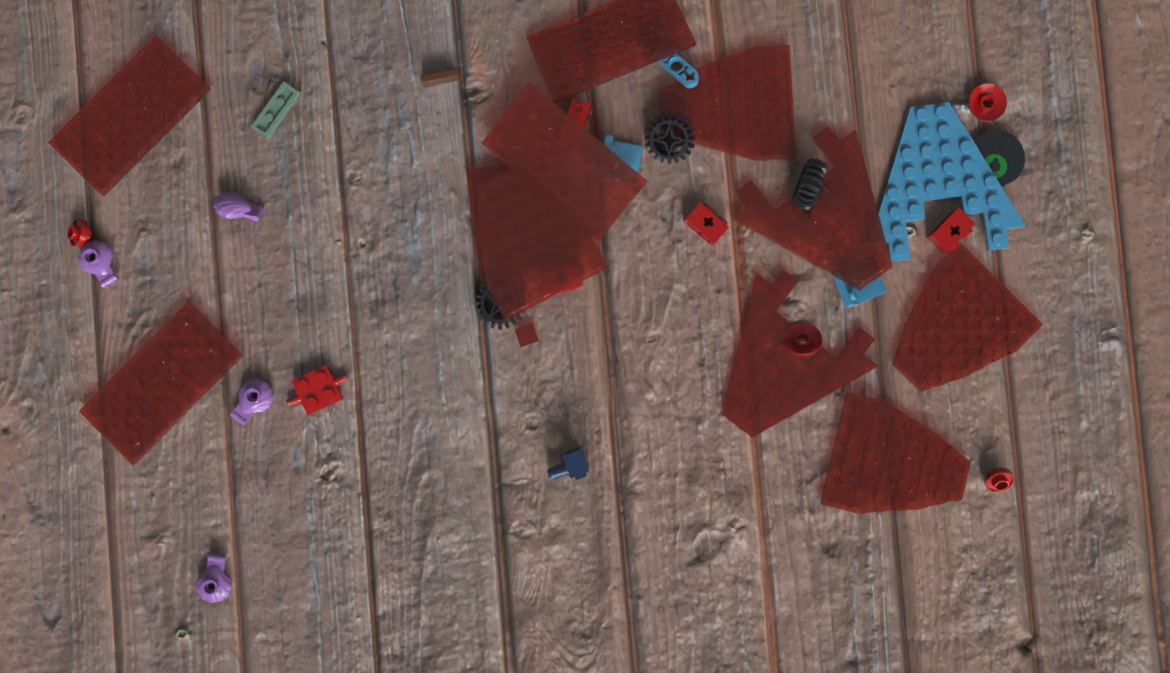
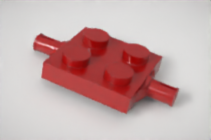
[286,364,349,415]

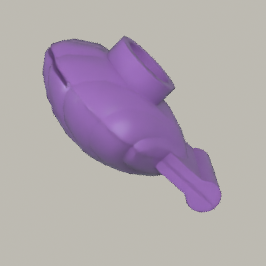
[213,191,264,222]
[77,240,119,288]
[230,378,274,426]
[195,553,232,603]

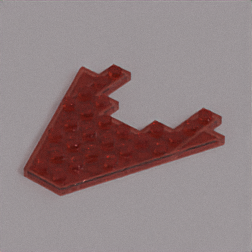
[732,126,893,291]
[721,270,878,438]

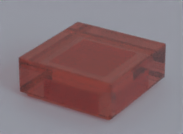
[515,323,539,347]

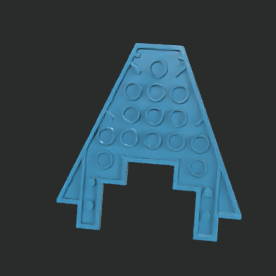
[869,102,1025,262]

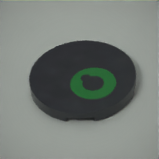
[973,130,1025,186]

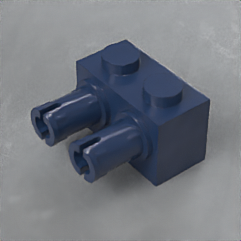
[547,447,589,481]

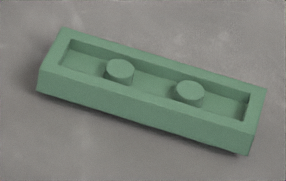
[251,81,301,139]

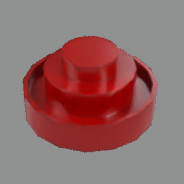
[67,219,92,247]
[984,468,1015,492]

